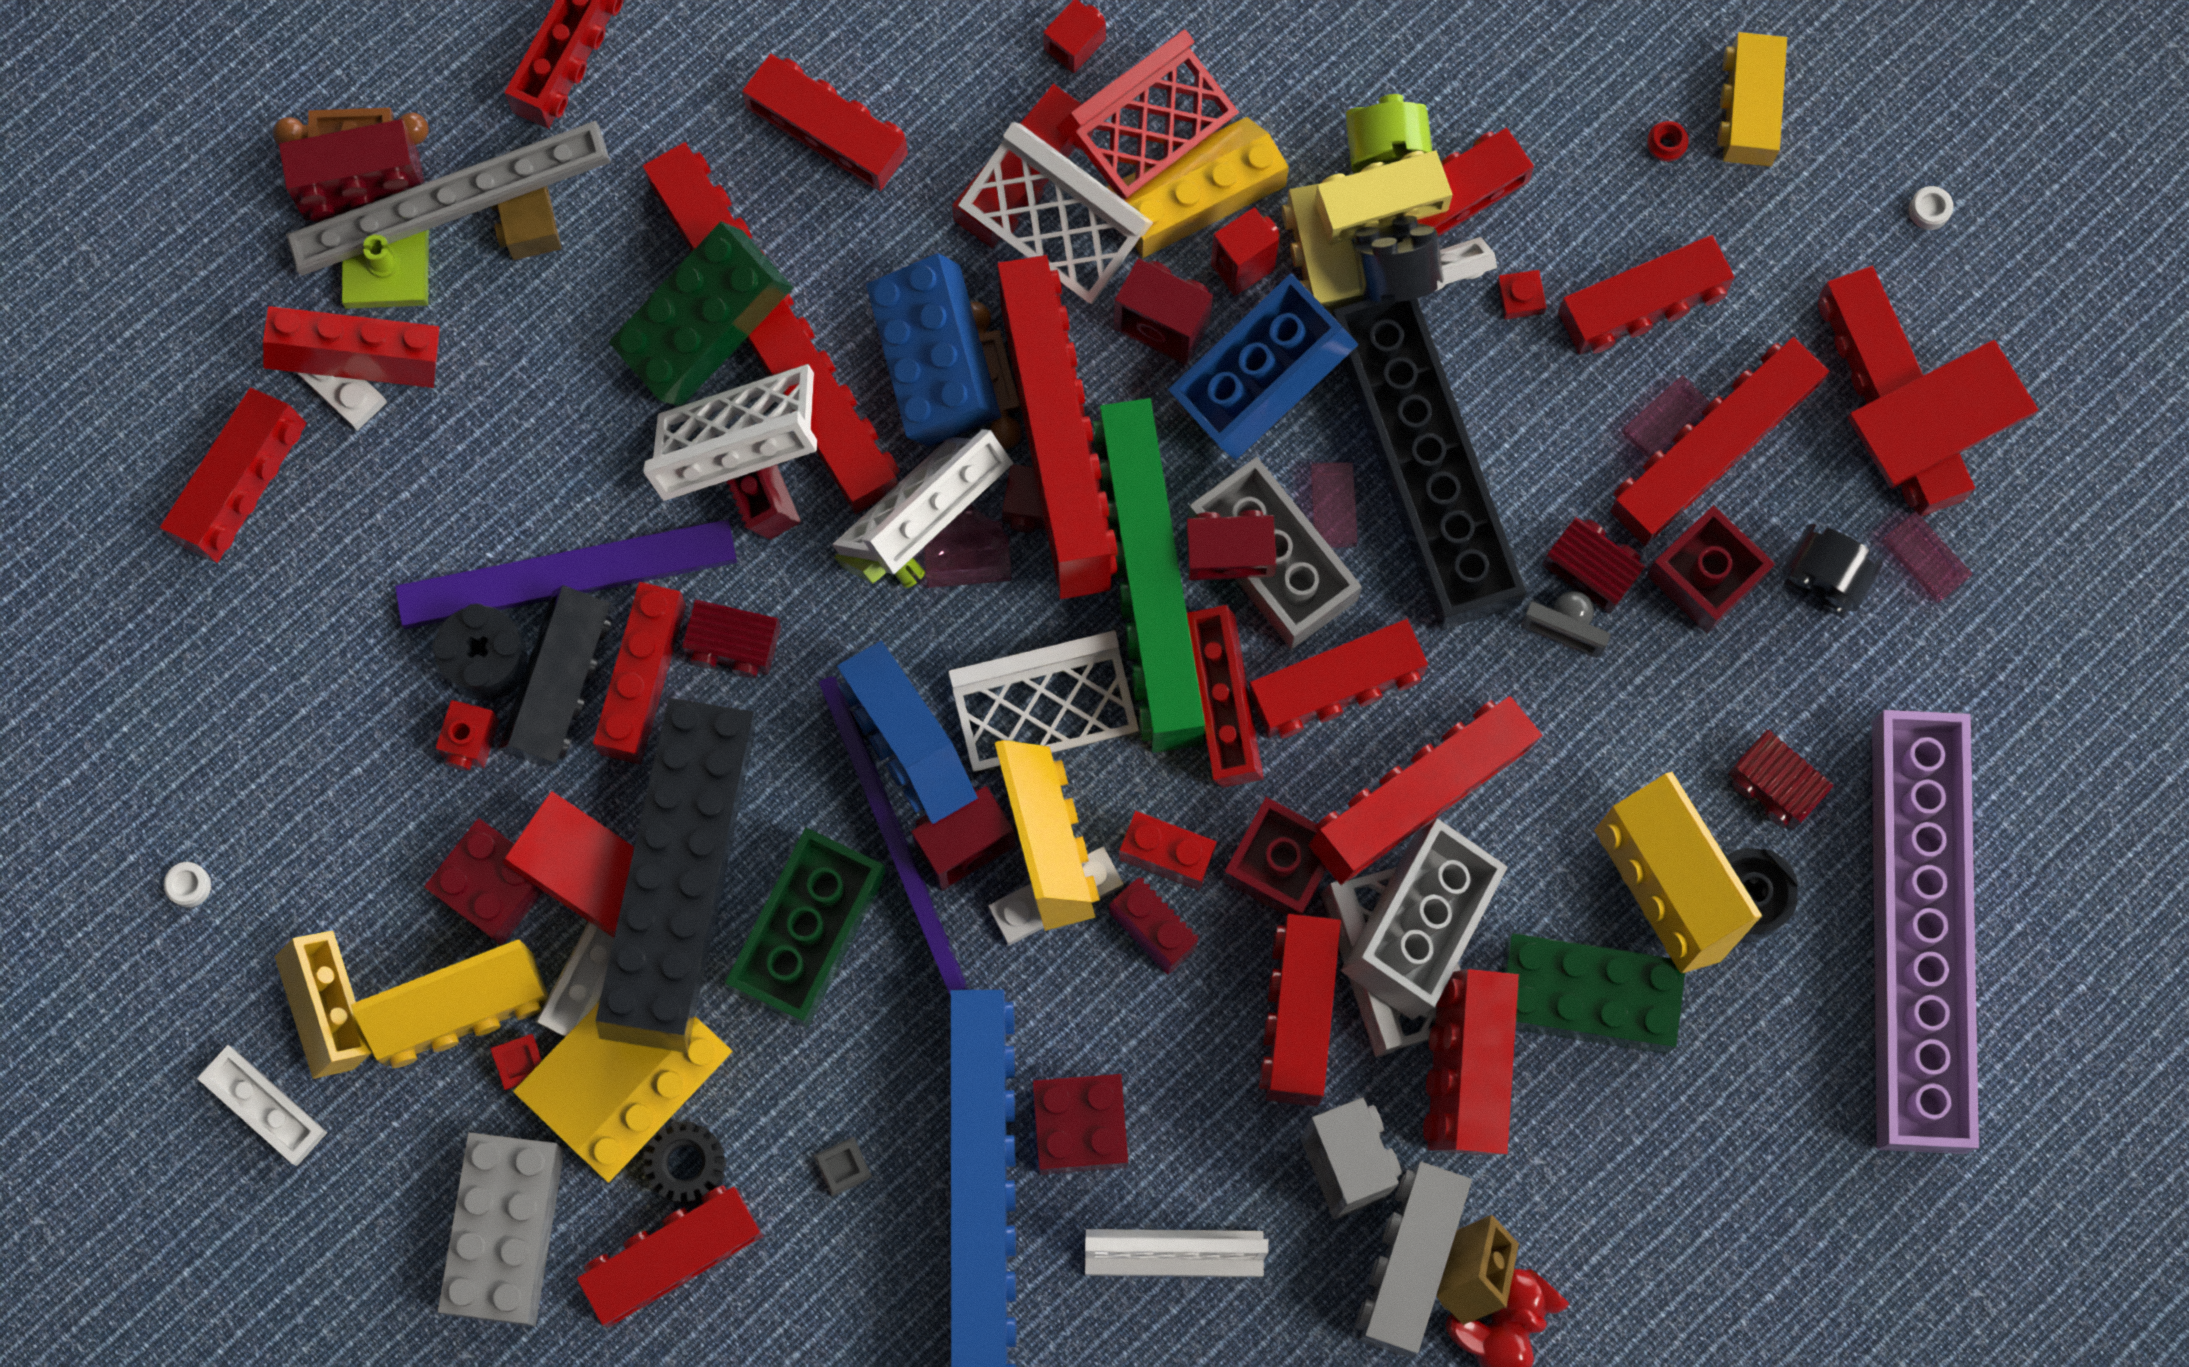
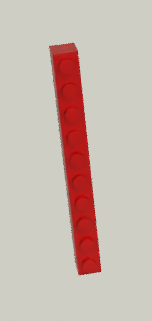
[643,142,900,515]

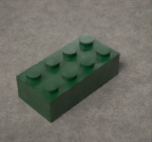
[608,221,794,406]
[725,827,887,1029]
[1501,933,1685,1054]

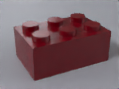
[279,119,424,222]

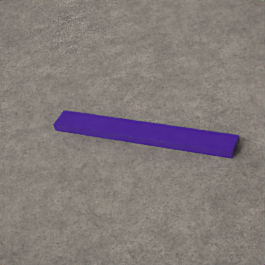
[395,519,738,629]
[818,676,969,996]

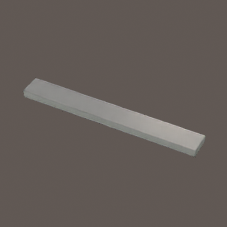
[286,121,611,276]

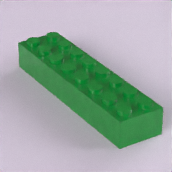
[1093,398,1205,753]

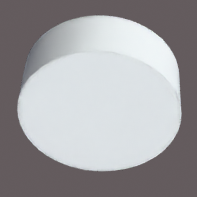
[1909,186,1953,230]
[164,862,211,907]

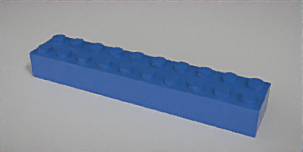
[951,989,1017,1367]

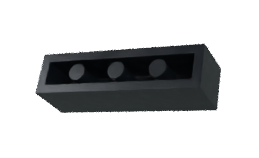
[498,585,612,767]

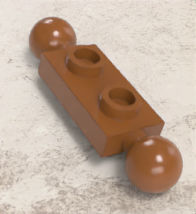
[272,107,429,146]
[970,302,1022,450]

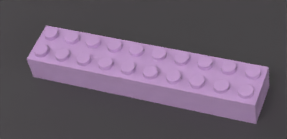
[1872,710,1979,1154]

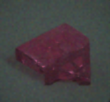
[924,502,1012,588]

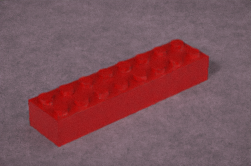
[997,255,1118,599]

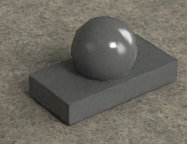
[1521,591,1611,658]

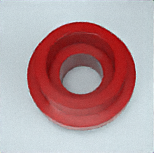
[1647,121,1689,162]

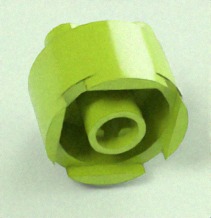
[1345,94,1433,174]

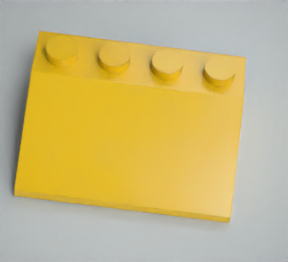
[513,1001,733,1183]

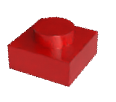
[1497,270,1547,320]
[490,1033,542,1090]

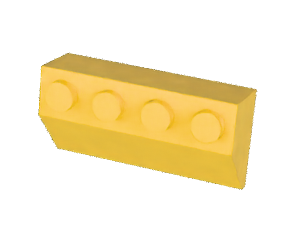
[1106,117,1289,259]
[995,740,1100,931]
[1594,772,1762,974]
[350,939,549,1068]

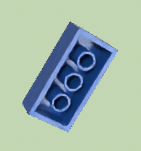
[866,253,1001,447]
[1168,273,1358,461]
[837,640,978,824]

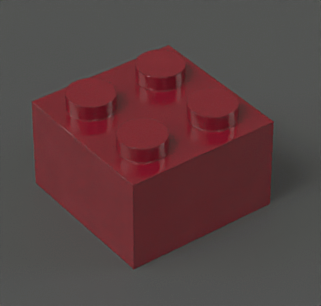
[1114,258,1213,366]
[1646,505,1775,634]
[911,786,1016,891]
[1223,797,1328,916]
[424,817,544,946]
[1033,1074,1129,1175]

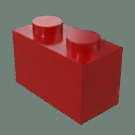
[1211,207,1280,296]
[1119,810,1217,891]

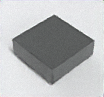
[814,1137,873,1197]

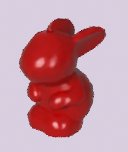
[1445,1268,1570,1367]

